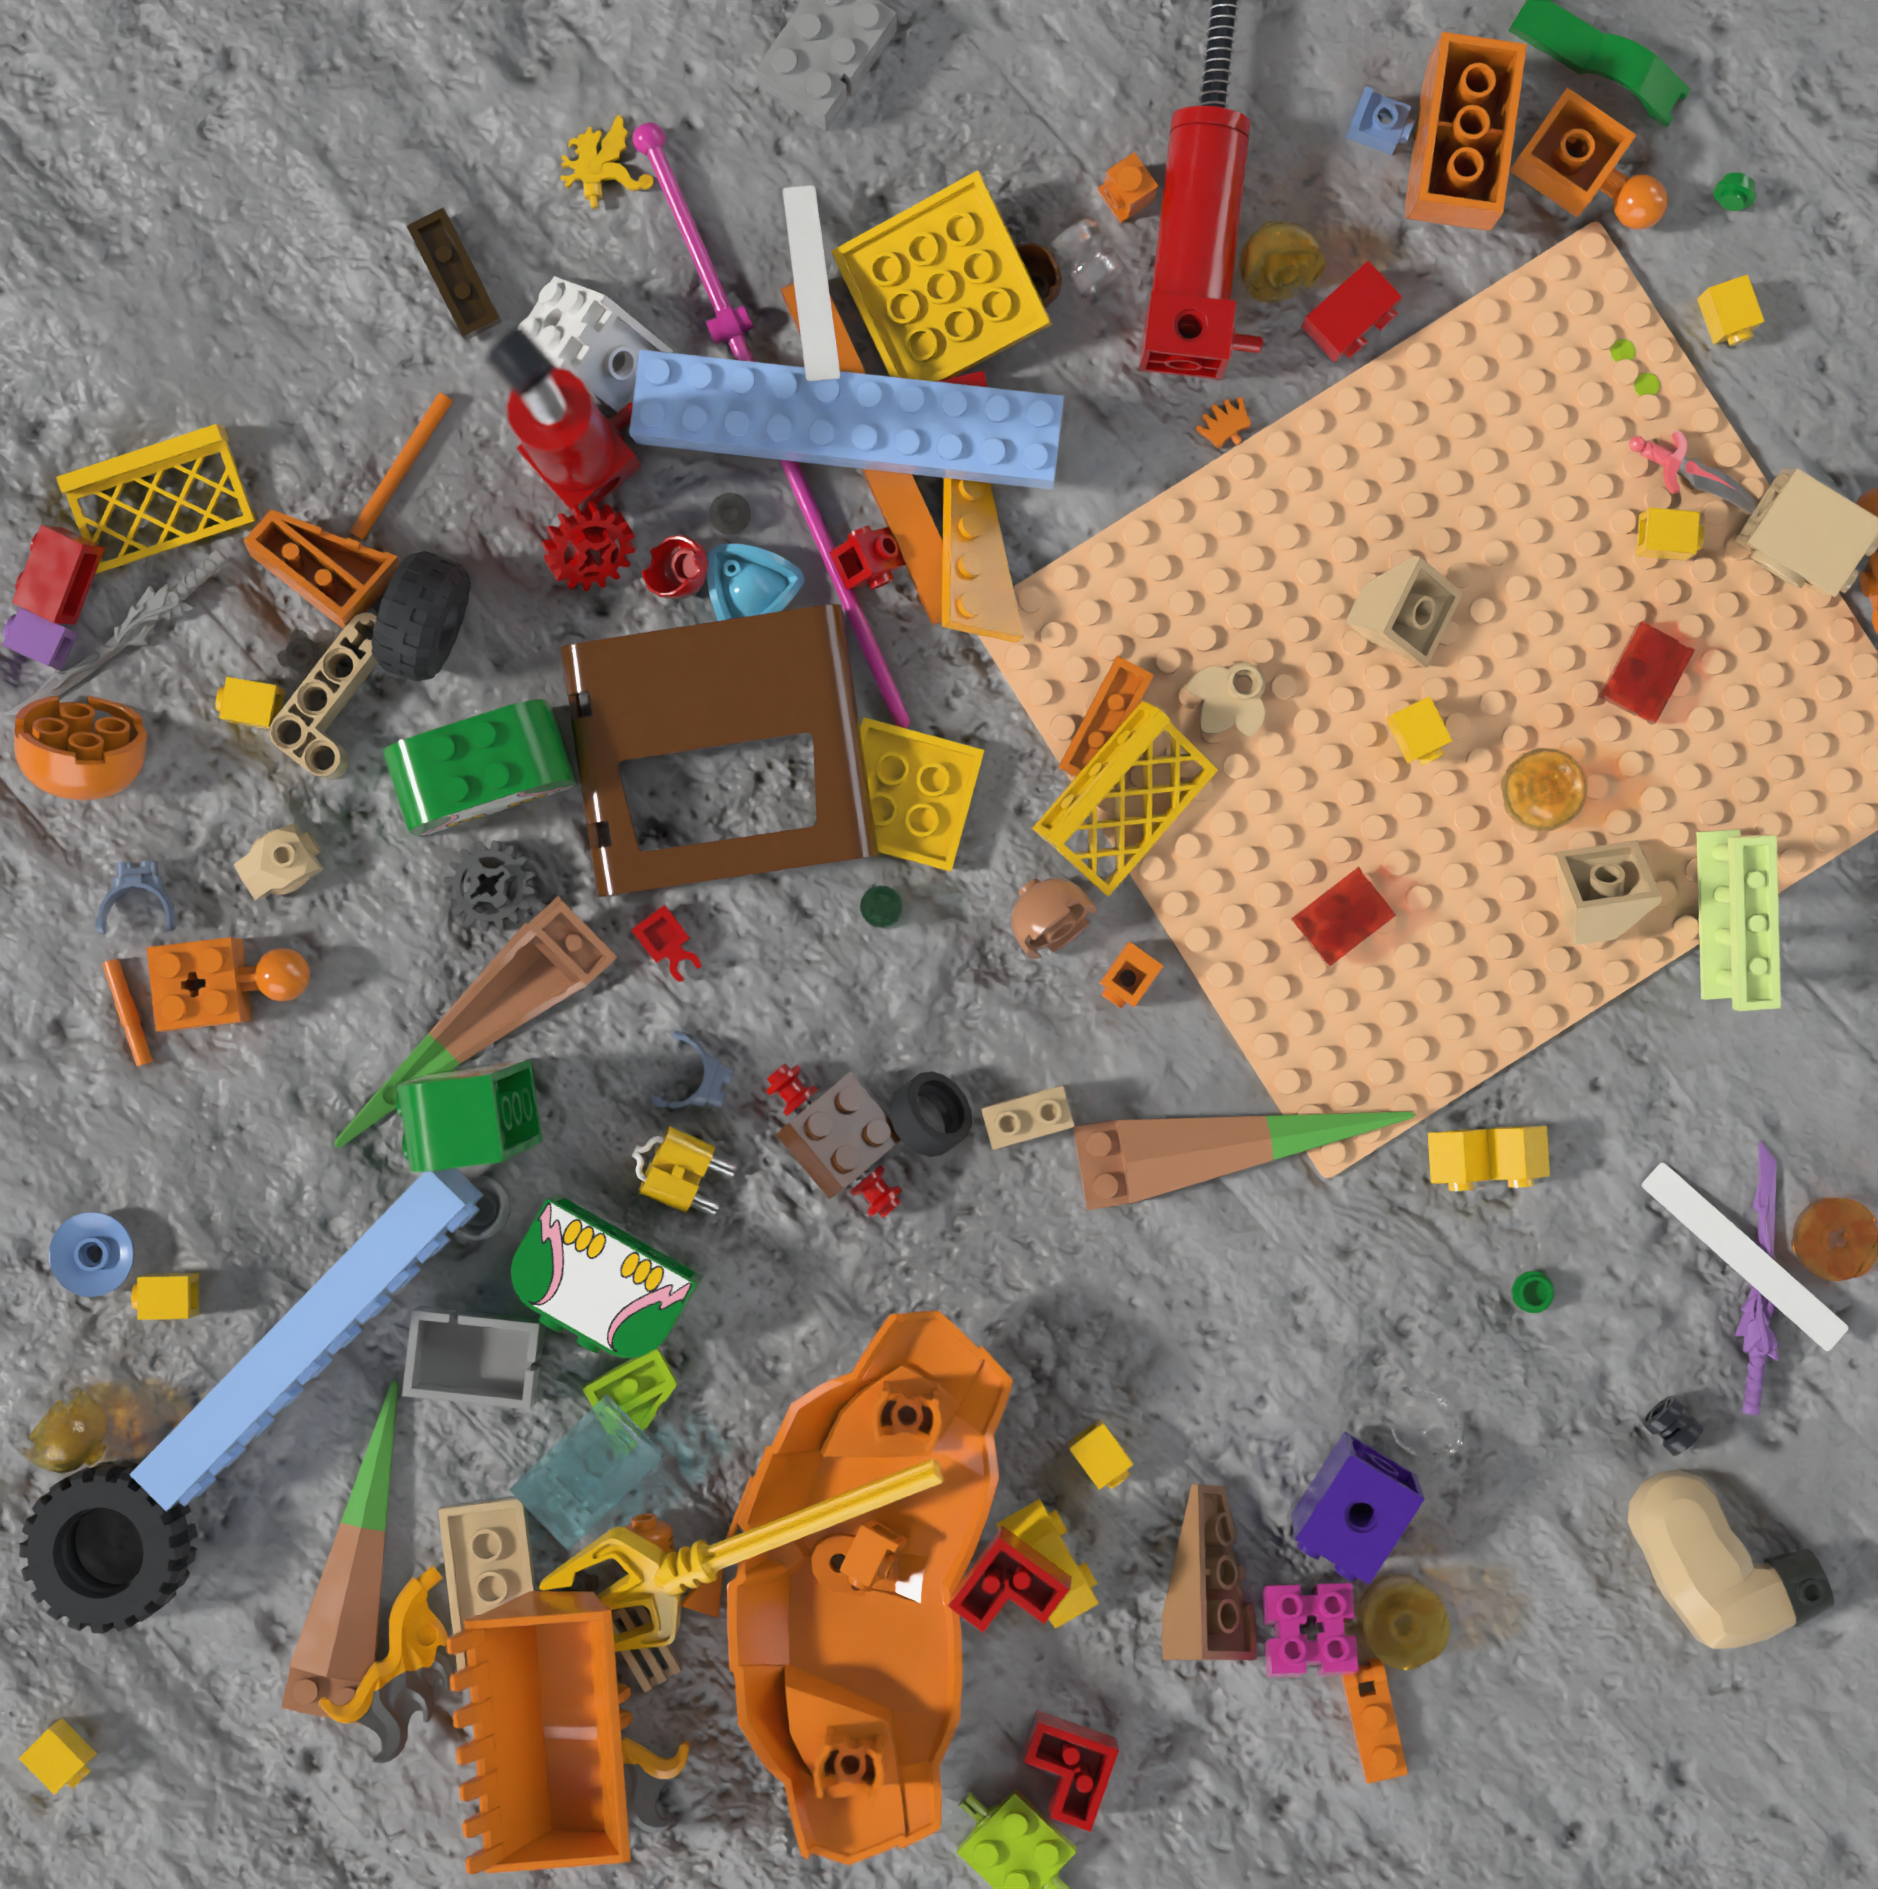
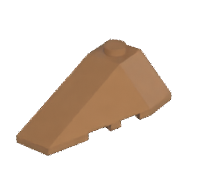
[1161,1484,1257,1661]

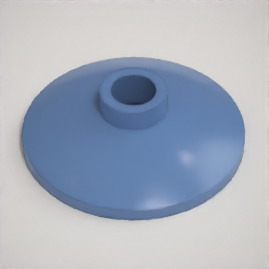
[49,1212,135,1297]

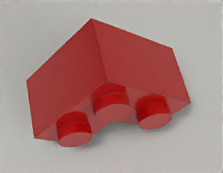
[948,1525,1072,1633]
[1022,1710,1119,1832]

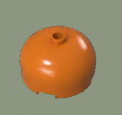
[14,695,147,801]

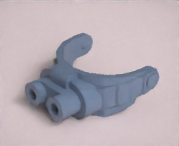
[95,861,177,934]
[649,1030,734,1109]

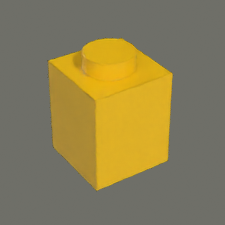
[1697,274,1765,346]
[1636,507,1705,561]
[216,677,286,730]
[1386,696,1452,766]
[131,1273,199,1320]
[1067,1418,1133,1490]
[18,1718,97,1795]

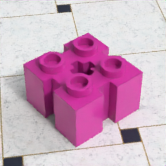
[1261,1583,1358,1678]

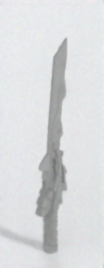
[5,549,228,715]

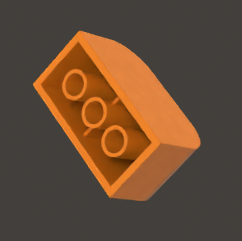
[1405,32,1527,231]

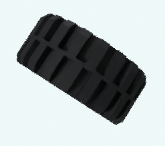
[19,1461,197,1633]

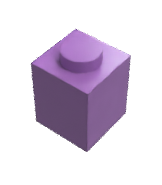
[2,607,78,671]

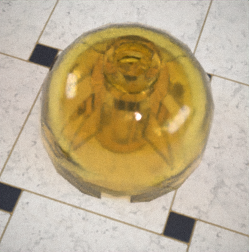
[1239,221,1326,303]
[1501,748,1588,832]
[22,1386,108,1474]

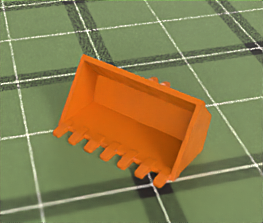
[447,1591,633,1875]

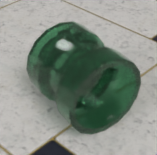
[860,885,903,929]

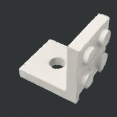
[518,276,673,414]

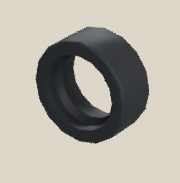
[890,1071,972,1157]

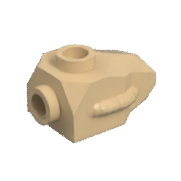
[234,823,324,900]

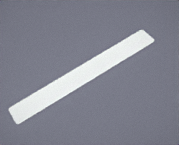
[782,185,840,381]
[1642,1163,1848,1351]

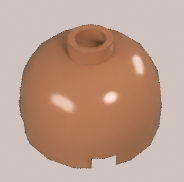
[1010,878,1097,959]

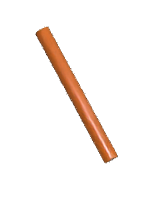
[349,392,453,541]

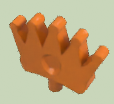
[1196,397,1251,449]

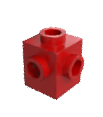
[829,525,906,591]

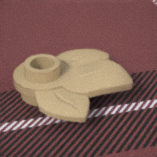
[1186,662,1266,737]

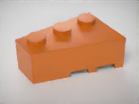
[243,509,400,629]

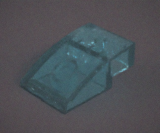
[509,1394,665,1550]

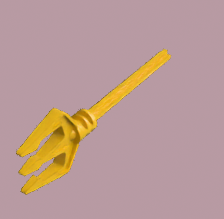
[539,1458,944,1652]

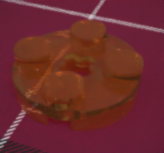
[1791,1197,1878,1281]

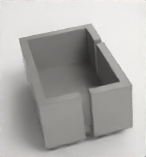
[755,0,897,132]
[402,1306,545,1410]

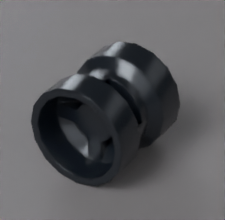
[1642,1396,1704,1456]

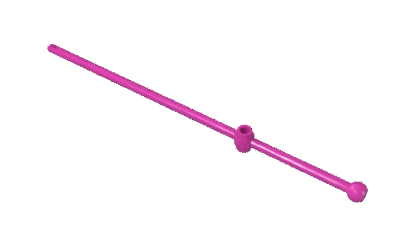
[633,122,910,729]

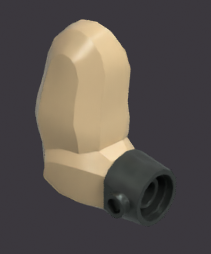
[1628,1470,1835,1649]

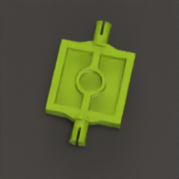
[956,1788,1077,1889]

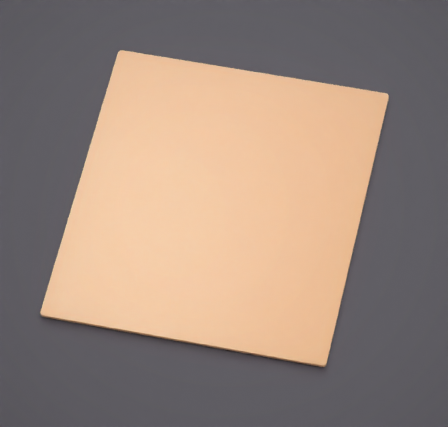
[978,222,1878,1178]

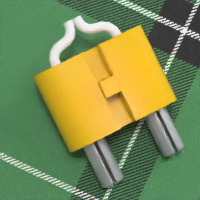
[632,1126,737,1216]

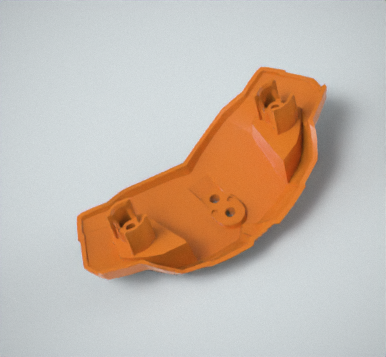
[727,1311,1013,1865]

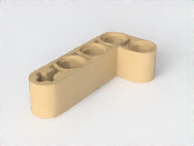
[269,613,378,780]

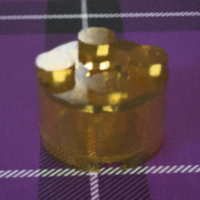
[1357,1574,1450,1670]

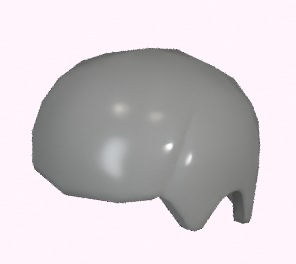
[455,1177,511,1240]

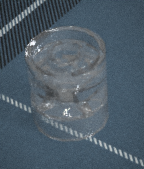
[1049,217,1126,298]

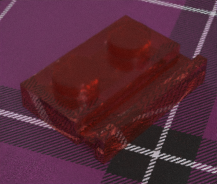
[1598,621,1695,725]
[1290,867,1396,967]

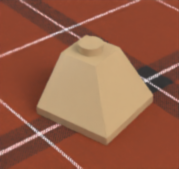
[1345,555,1463,668]
[1554,840,1662,946]

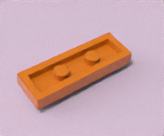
[1057,655,1154,778]

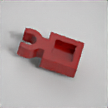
[631,904,703,983]

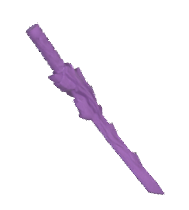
[1735,1141,1779,1416]

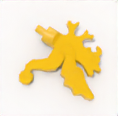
[560,115,654,209]

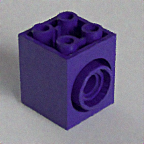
[1291,1431,1425,1585]

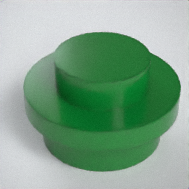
[1713,172,1757,211]
[1511,1271,1554,1313]

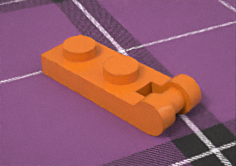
[1341,1657,1408,1784]

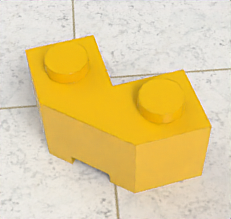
[1428,1126,1550,1191]
[996,1499,1099,1629]

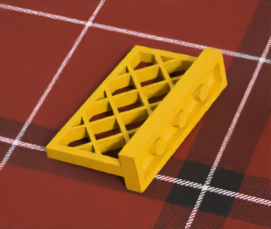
[56,424,256,574]
[1032,701,1218,897]

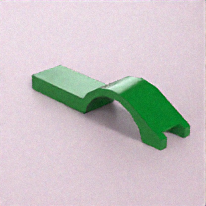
[1508,0,1691,128]

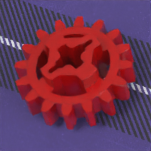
[542,501,636,591]

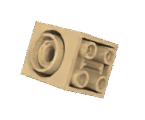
[1734,468,1878,597]

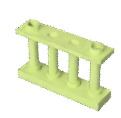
[1696,829,1781,1011]

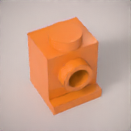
[1097,152,1158,224]
[1098,941,1164,1009]
[839,1519,908,1592]

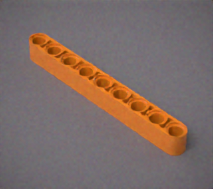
[780,283,943,626]

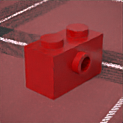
[1301,260,1402,363]
[12,525,105,625]

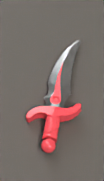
[1629,430,1757,514]

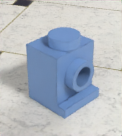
[1345,86,1415,155]

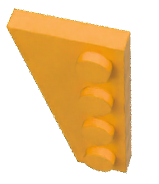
[942,478,1024,643]

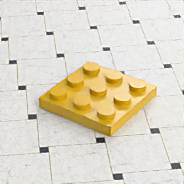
[860,717,985,872]

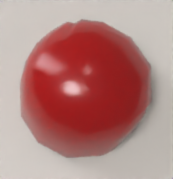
[642,535,708,599]

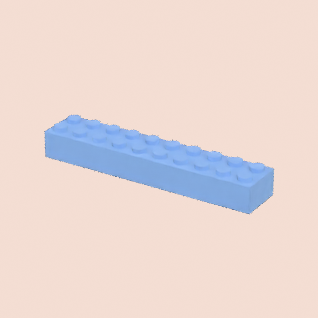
[629,349,1064,490]
[130,1168,484,1511]

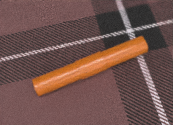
[102,958,153,1067]

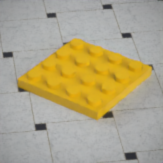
[831,170,1053,382]

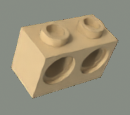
[981,1085,1075,1150]

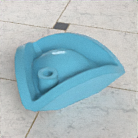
[707,544,805,621]

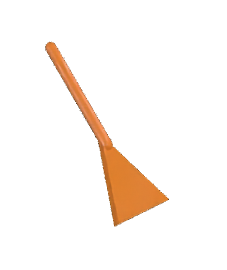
[680,1475,754,1618]

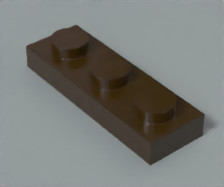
[406,207,502,341]

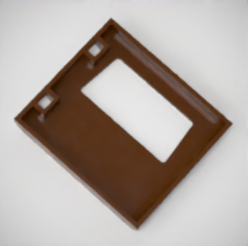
[560,604,879,897]

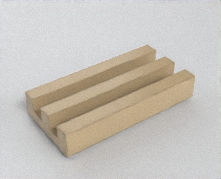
[611,1605,682,1693]

